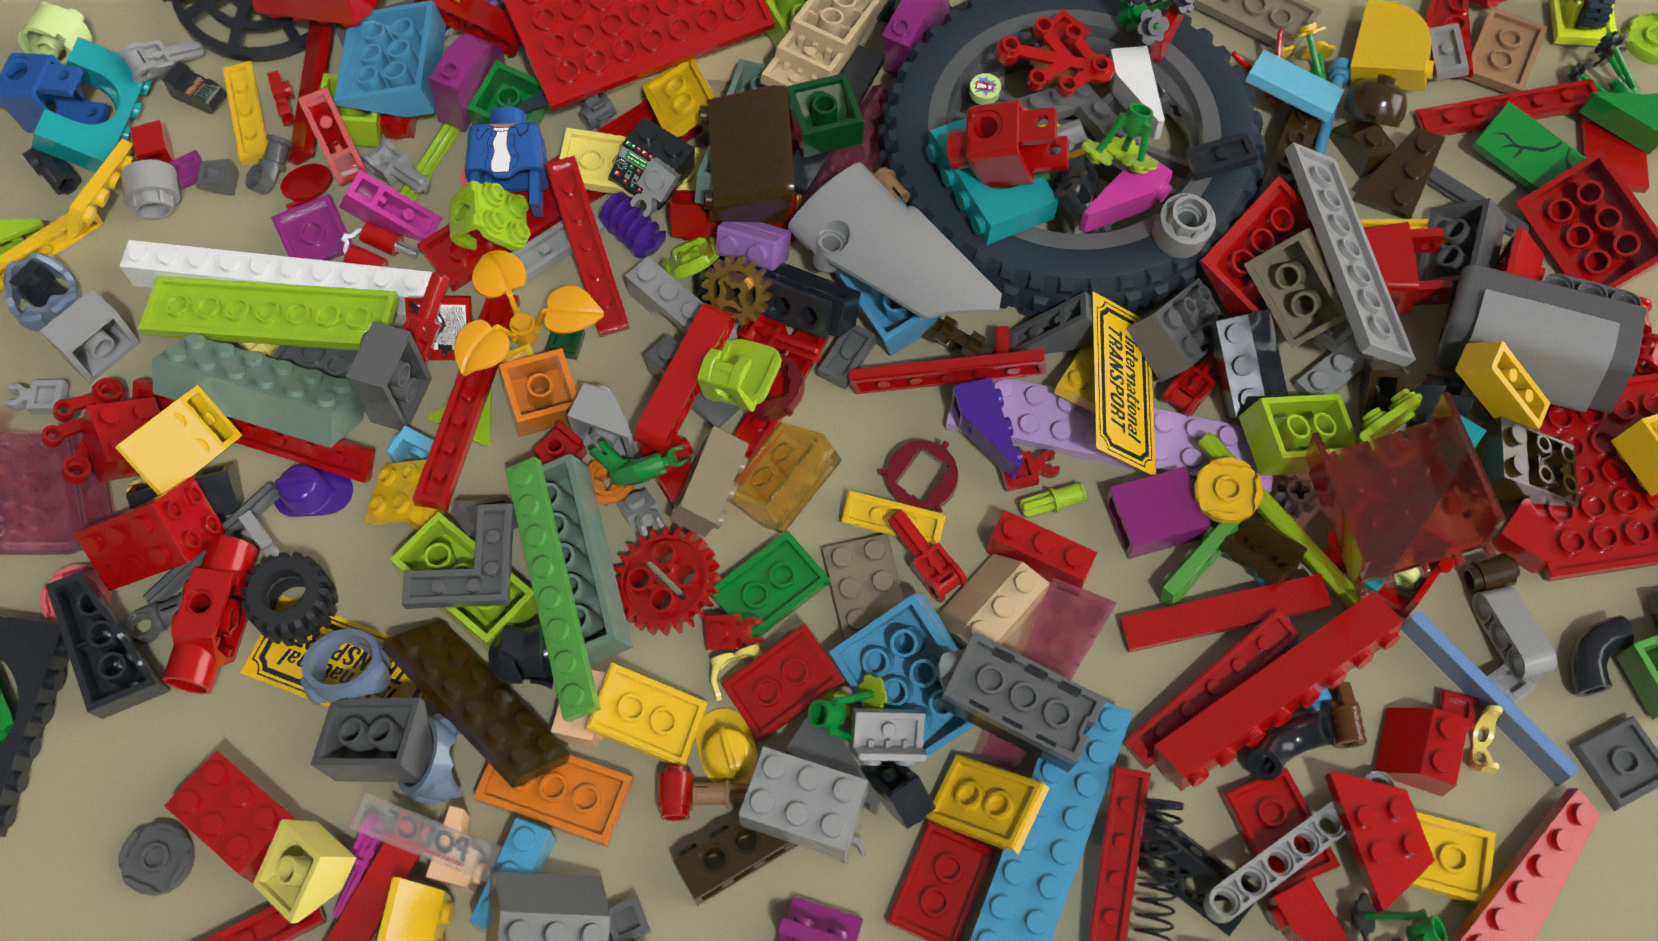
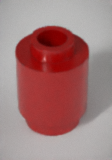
[657,766,694,821]

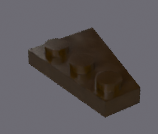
[1352,127,1445,219]

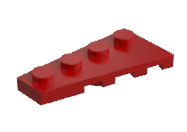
[1425,0,1473,78]

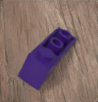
[952,378,1023,479]

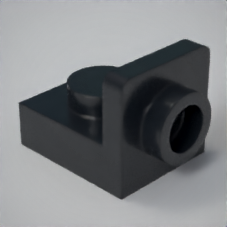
[9,259,67,307]

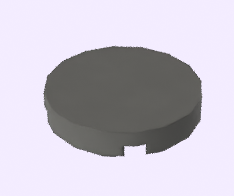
[118,821,195,896]

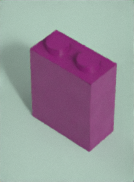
[1105,467,1211,559]

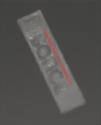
[349,793,503,882]

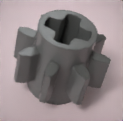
[579,94,617,130]
[1274,475,1319,519]

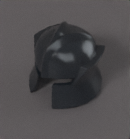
[1409,374,1474,432]
[488,623,554,689]

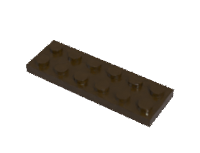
[382,620,571,788]

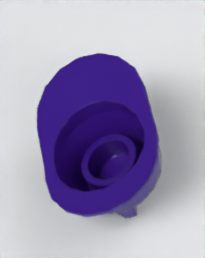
[274,465,354,517]

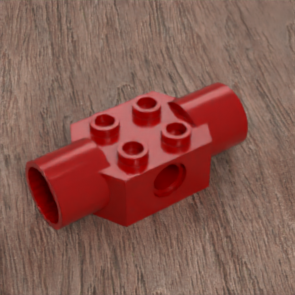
[162,535,258,694]

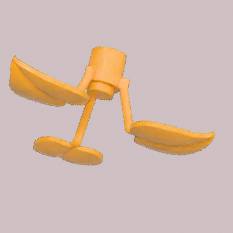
[454,250,604,376]

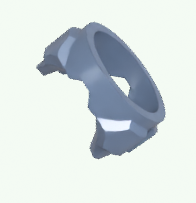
[3,252,83,332]
[301,629,391,705]
[398,714,461,805]

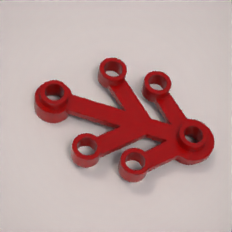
[995,16,1115,97]
[41,377,126,485]

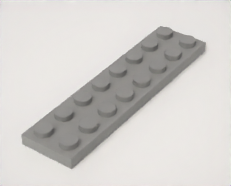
[1284,142,1416,367]

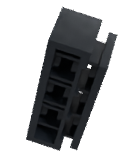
[734,263,861,339]

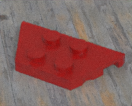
[1324,771,1435,914]

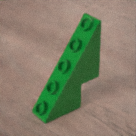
[1579,91,1658,155]

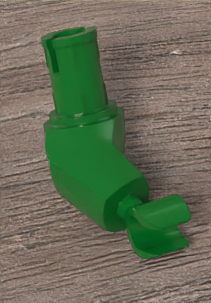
[590,439,691,487]

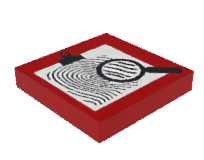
[405,296,473,360]

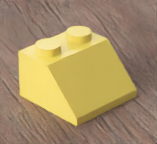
[253,819,356,923]

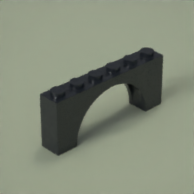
[0,616,70,838]

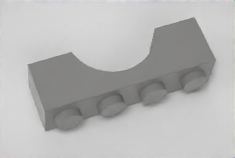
[625,256,738,341]

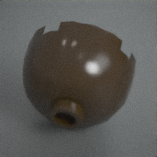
[1343,73,1407,128]

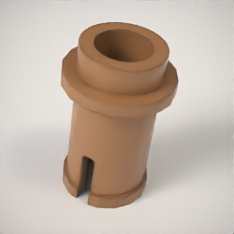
[874,167,910,203]

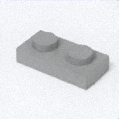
[1429,23,1469,81]

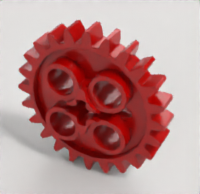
[614,526,722,636]

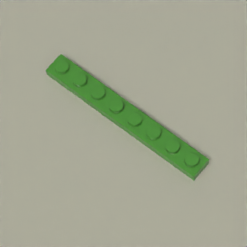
[505,456,601,722]

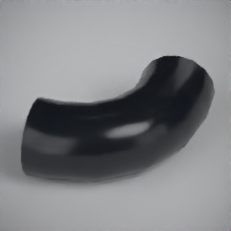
[1569,615,1634,697]
[1246,710,1333,780]

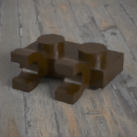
[933,315,996,357]

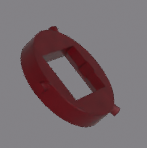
[744,349,805,421]
[881,440,959,513]

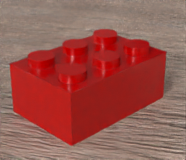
[164,750,297,883]

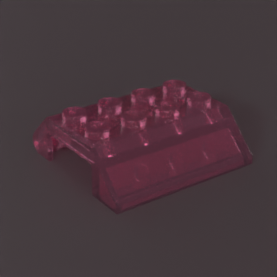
[0,421,113,555]

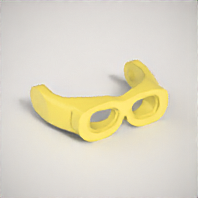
[710,645,762,702]
[1469,705,1503,774]

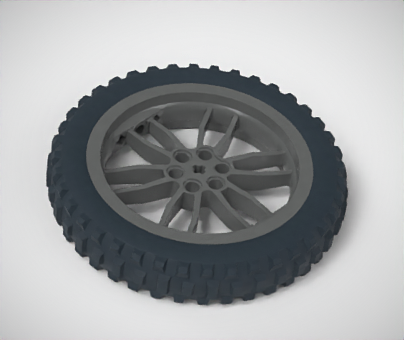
[878,0,1266,317]

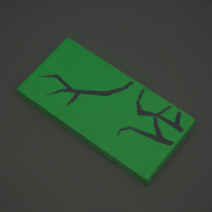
[1472,102,1586,192]

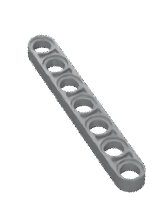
[1203,771,1396,923]

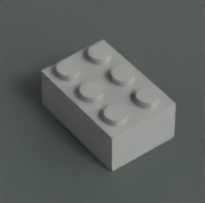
[738,746,868,861]

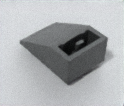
[1126,277,1227,383]

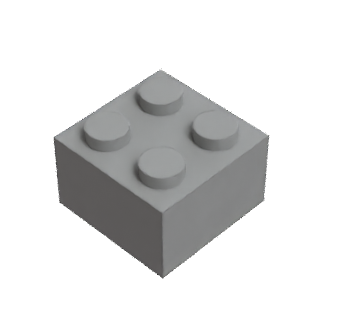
[40,289,140,384]

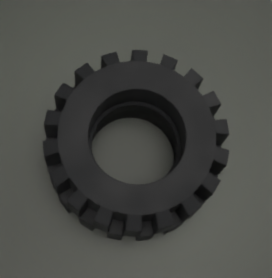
[240,552,338,646]

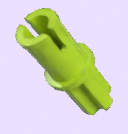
[1019,481,1087,518]

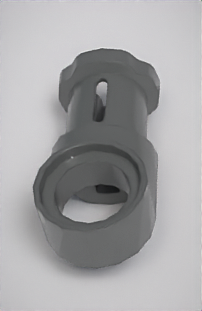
[245,134,294,195]
[124,592,183,644]

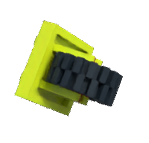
[1549,0,1617,46]

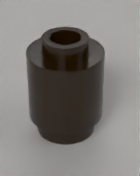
[1463,553,1520,593]

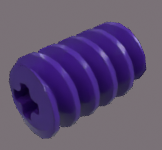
[600,191,666,258]

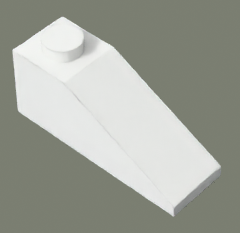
[1109,46,1165,140]

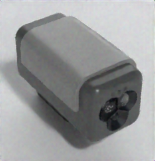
[1434,264,1647,414]

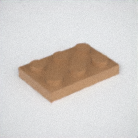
[1462,7,1548,94]

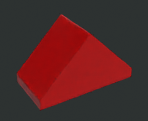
[1490,498,1551,574]

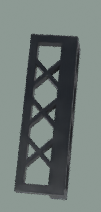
[1138,806,1258,936]

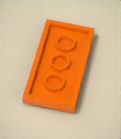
[473,755,634,847]

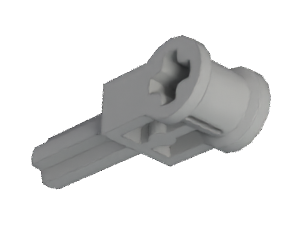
[118,39,205,83]
[360,139,430,193]

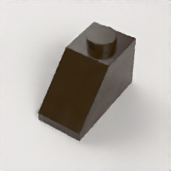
[1329,120,1395,178]
[1359,358,1406,433]

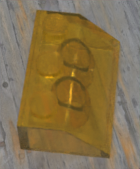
[730,422,842,534]

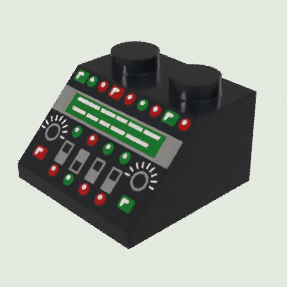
[609,117,695,211]

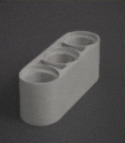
[1472,586,1557,679]

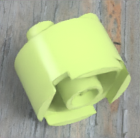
[18,2,93,65]

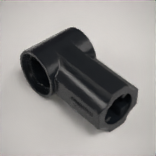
[22,147,80,195]

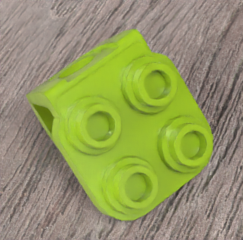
[449,181,530,252]
[697,339,782,412]
[1359,388,1423,478]

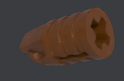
[1327,682,1367,749]

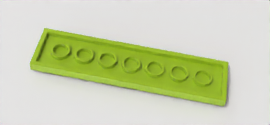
[138,276,400,350]

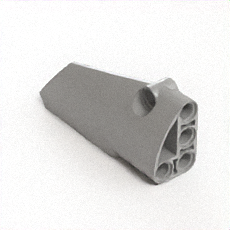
[788,162,1002,320]

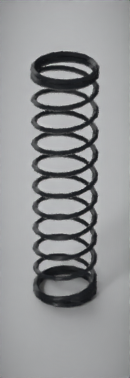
[1133,798,1185,941]

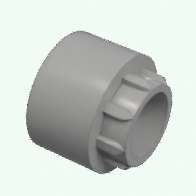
[121,160,180,220]
[1152,193,1216,258]

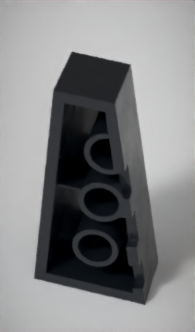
[46,572,170,719]

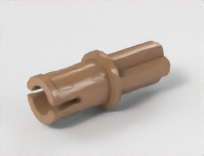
[693,779,750,808]

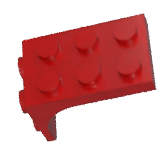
[73,477,225,591]

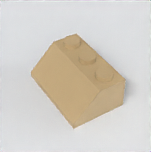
[938,554,1050,649]

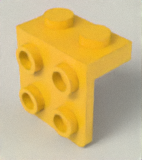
[365,459,445,531]

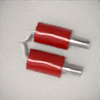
[341,221,419,268]

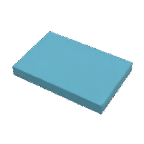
[1245,50,1345,123]

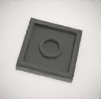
[1571,716,1658,811]

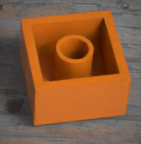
[499,348,578,437]

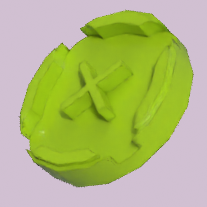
[660,237,720,279]

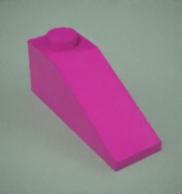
[1079,153,1173,233]
[339,170,443,242]

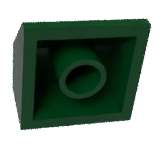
[787,73,864,157]

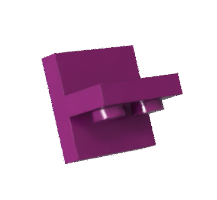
[778,896,863,941]

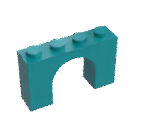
[31,37,153,173]
[926,117,1059,245]

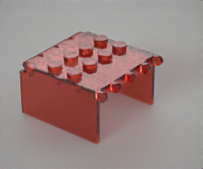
[1305,392,1506,597]

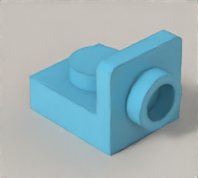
[387,426,434,463]

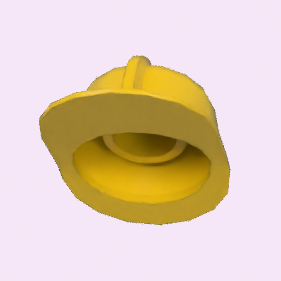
[696,708,758,784]

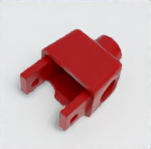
[948,100,1069,187]
[1363,222,1453,313]

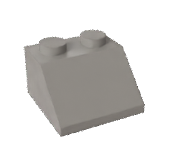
[567,383,638,460]

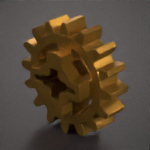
[701,254,772,326]

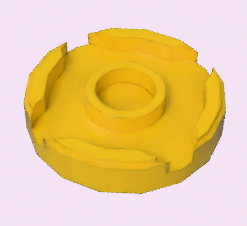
[1193,457,1263,524]

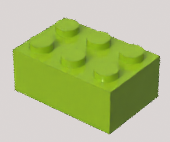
[1239,394,1363,476]

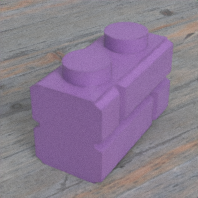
[716,222,791,271]

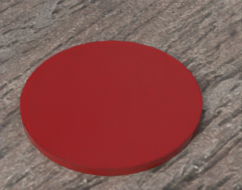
[280,164,332,201]

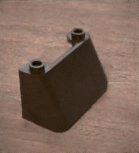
[698,85,795,223]

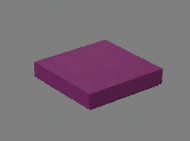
[271,194,352,261]

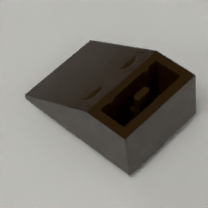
[1471,416,1579,507]

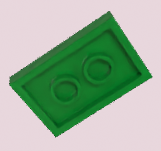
[709,530,830,637]

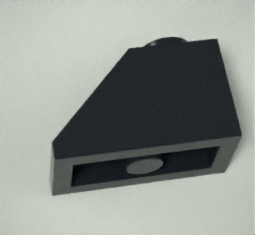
[861,761,936,830]

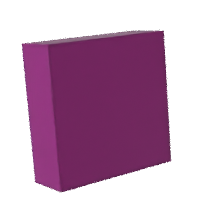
[168,150,202,190]

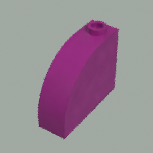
[882,0,950,77]
[429,33,506,131]

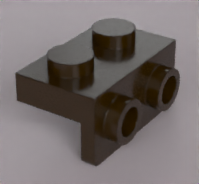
[1220,514,1307,585]

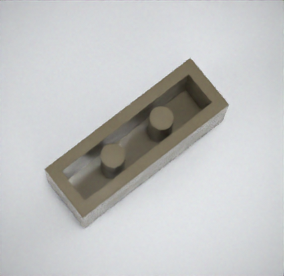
[669,426,749,537]

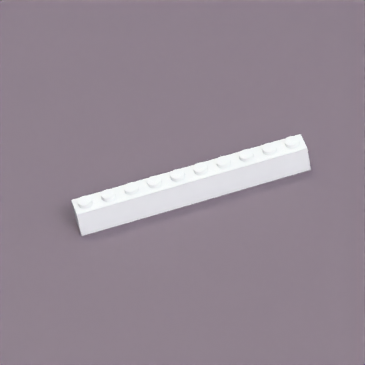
[119,240,433,315]

